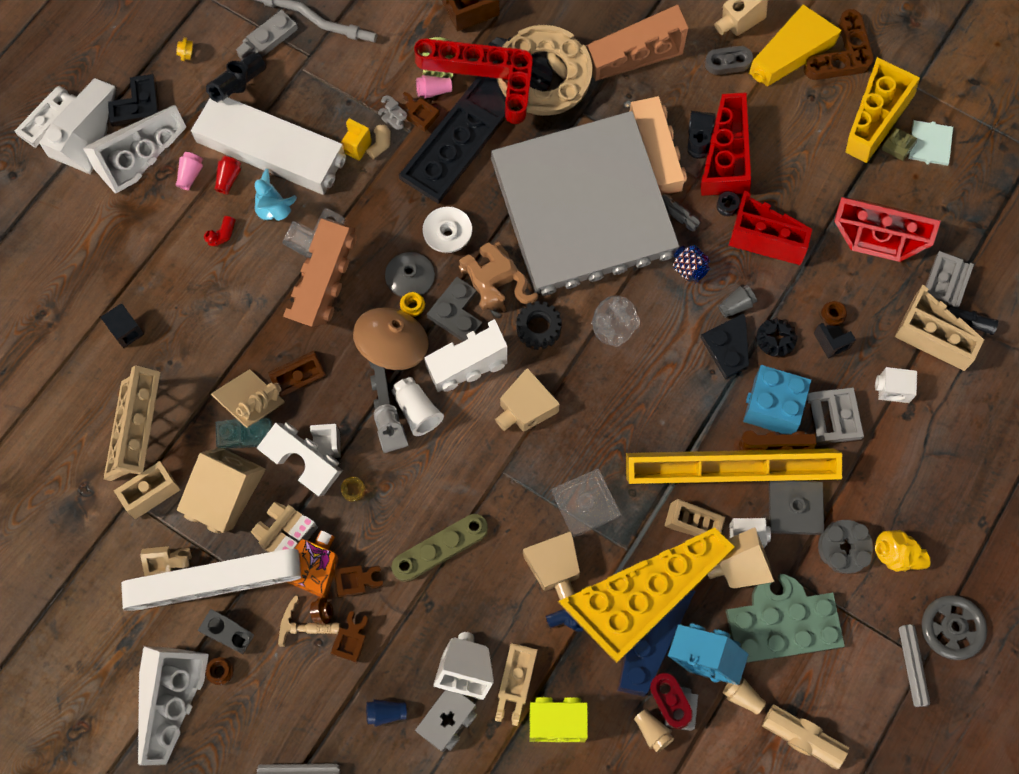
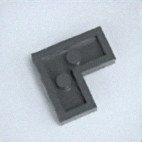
[427,277,482,342]

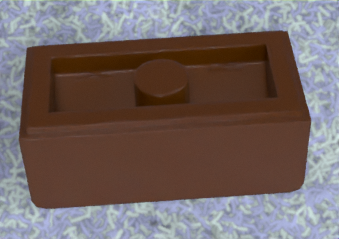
[268,351,326,398]

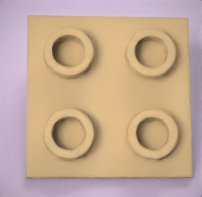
[211,369,285,428]

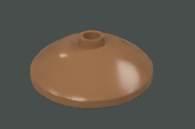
[353,308,428,370]

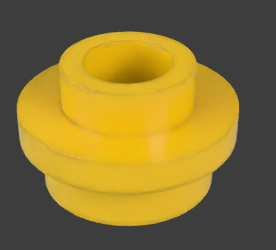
[177,37,193,61]
[400,292,425,317]

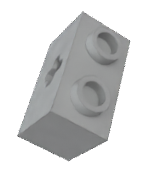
[415,690,477,753]

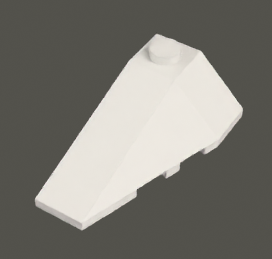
[83,105,186,193]

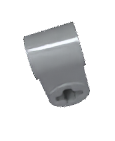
[374,404,409,453]

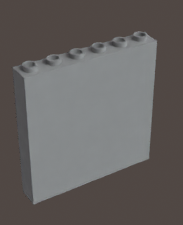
[491,111,679,296]

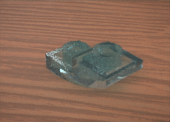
[216,418,272,448]

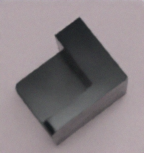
[100,304,144,349]
[814,323,856,359]

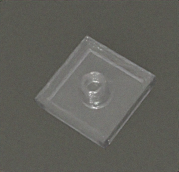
[551,468,621,538]

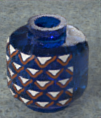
[673,245,710,282]

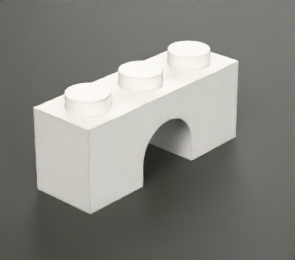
[257,422,343,496]

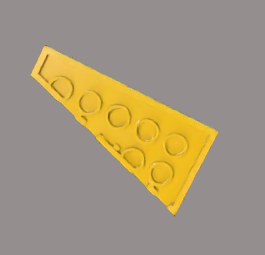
[558,527,734,663]

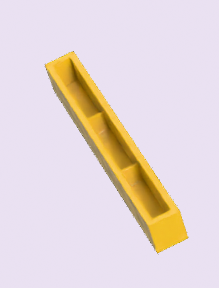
[626,449,842,484]

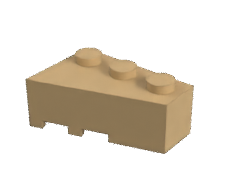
[895,285,984,371]

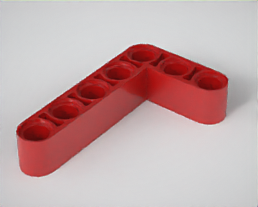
[414,39,533,124]

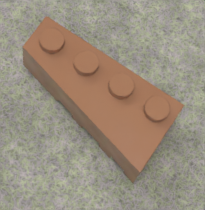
[587,5,688,81]
[283,218,357,327]

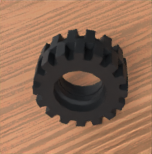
[516,301,562,350]

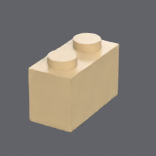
[114,461,181,519]

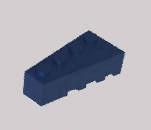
[617,590,695,697]

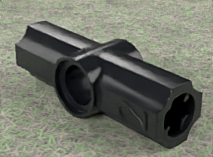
[206,52,266,103]

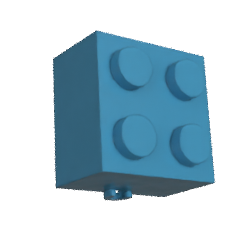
[743,365,811,435]
[668,624,749,686]

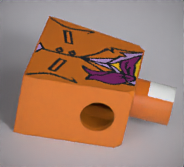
[287,531,339,599]

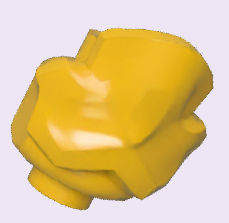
[875,530,930,572]

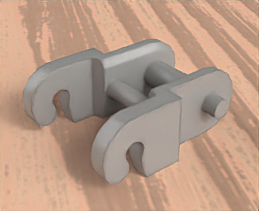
[378,96,407,130]

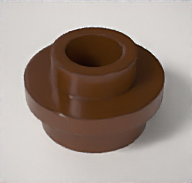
[821,301,847,326]
[310,597,333,625]
[206,657,234,685]

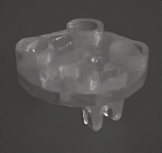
[591,295,640,347]

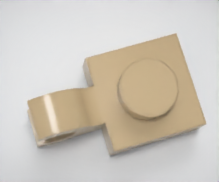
[140,546,192,576]

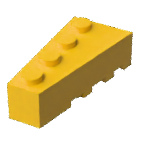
[845,57,920,163]

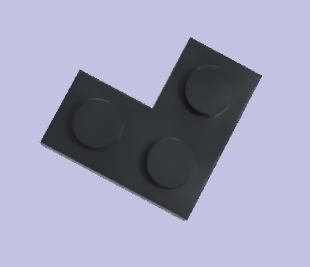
[108,74,159,127]

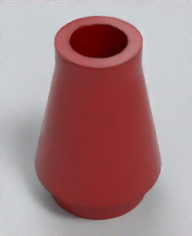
[214,156,242,194]

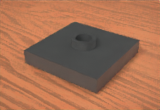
[769,480,824,535]

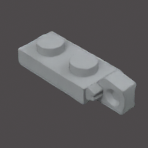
[236,10,298,60]

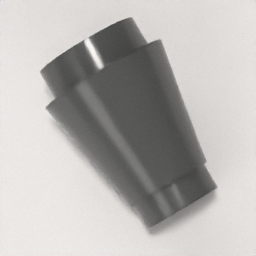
[718,285,757,318]

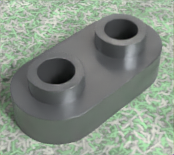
[705,46,753,75]

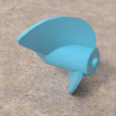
[255,169,297,221]

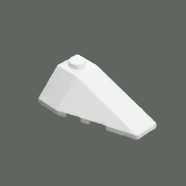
[39,78,116,174]
[138,646,209,765]

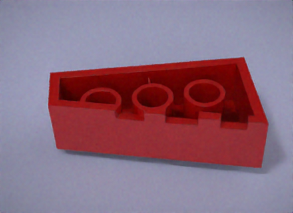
[701,93,751,196]

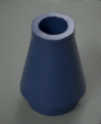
[366,699,407,727]

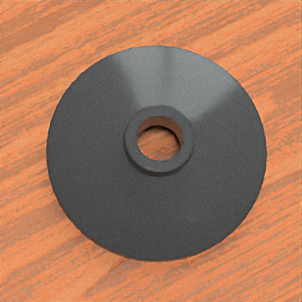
[385,252,435,297]

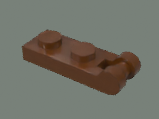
[738,430,816,451]

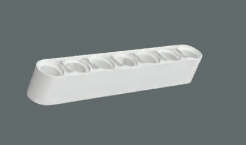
[121,549,301,611]

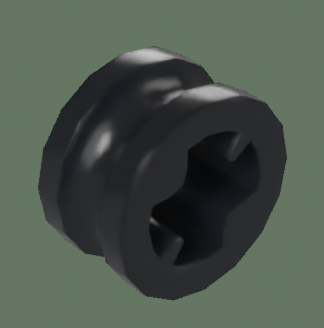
[716,191,740,217]

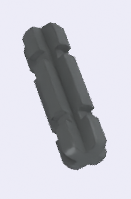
[662,194,701,231]

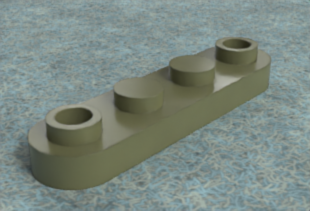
[391,514,488,582]

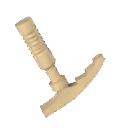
[278,596,340,647]

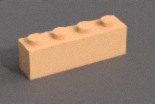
[629,96,687,195]

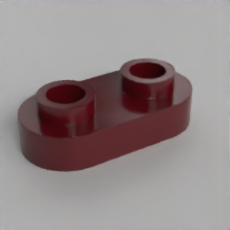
[650,673,693,729]

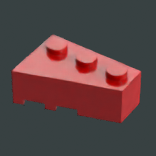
[728,190,812,265]

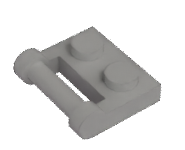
[807,388,864,445]

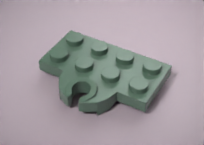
[726,574,845,663]

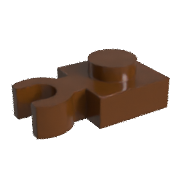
[396,92,439,132]
[334,565,383,597]
[330,611,369,663]

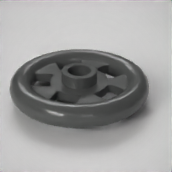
[922,595,987,660]

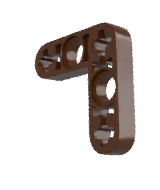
[804,9,873,80]

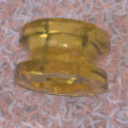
[341,477,365,502]

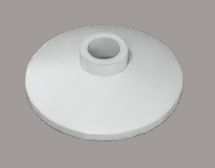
[423,207,472,253]

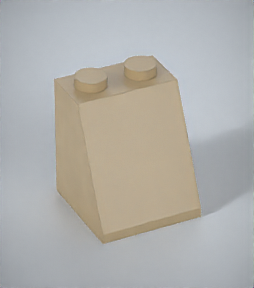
[177,447,266,534]

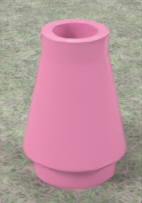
[416,75,452,99]
[176,152,203,190]

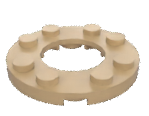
[497,25,592,116]

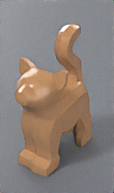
[459,242,539,312]

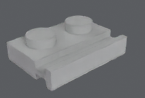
[926,251,974,308]

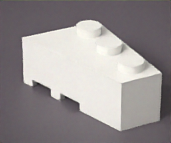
[424,319,507,392]

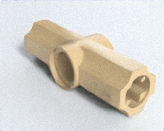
[762,705,849,770]

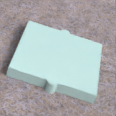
[908,120,953,166]

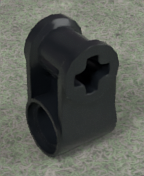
[687,111,715,159]

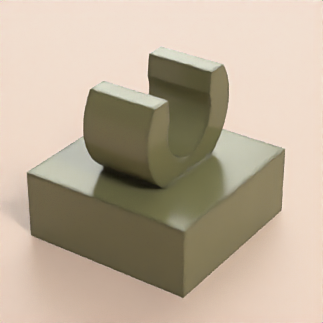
[882,128,917,161]

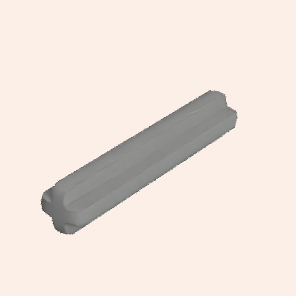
[899,624,930,707]
[257,764,340,774]

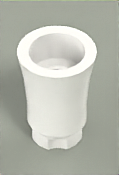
[391,377,444,436]

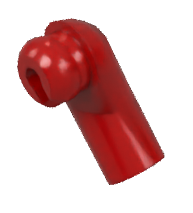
[204,216,236,247]

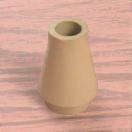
[723,677,766,715]
[634,709,674,753]

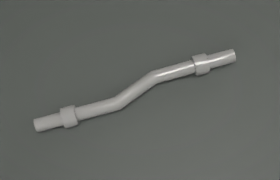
[255,0,377,43]

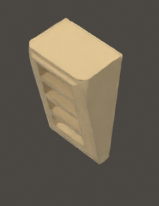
[665,499,725,536]

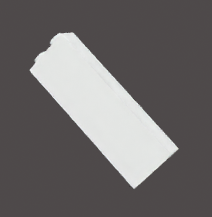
[191,97,346,195]

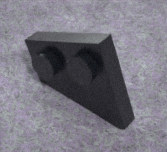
[700,314,749,380]

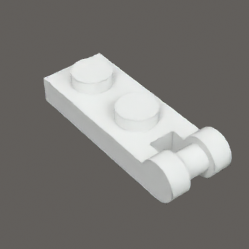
[15,86,76,148]

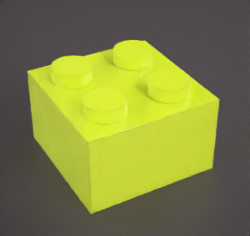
[530,697,588,742]

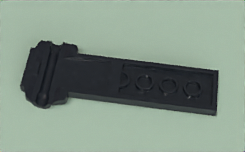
[399,37,553,204]

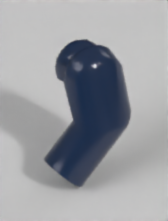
[545,609,584,632]

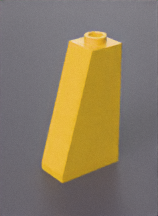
[749,4,841,86]

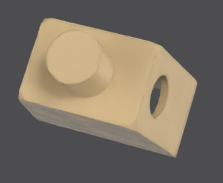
[714,0,768,36]
[495,368,560,431]
[708,527,774,588]
[523,531,580,600]

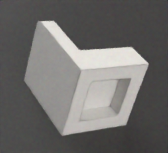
[310,424,341,458]

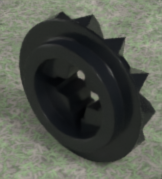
[756,317,798,357]

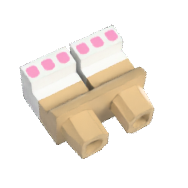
[251,502,318,553]

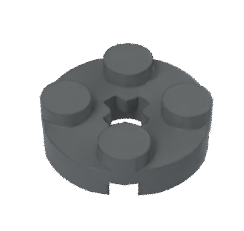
[818,520,873,574]

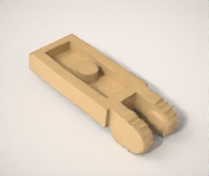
[495,643,537,726]

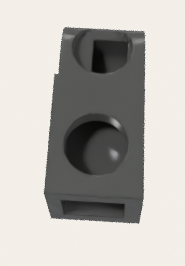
[198,609,254,654]

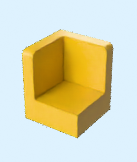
[340,118,372,161]

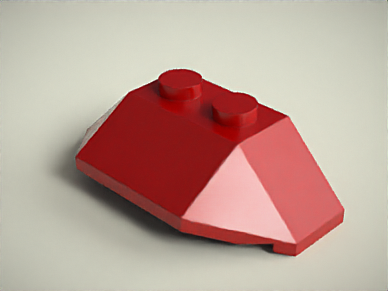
[834,197,941,262]

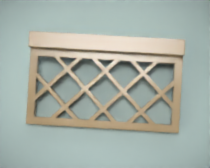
[103,365,160,481]

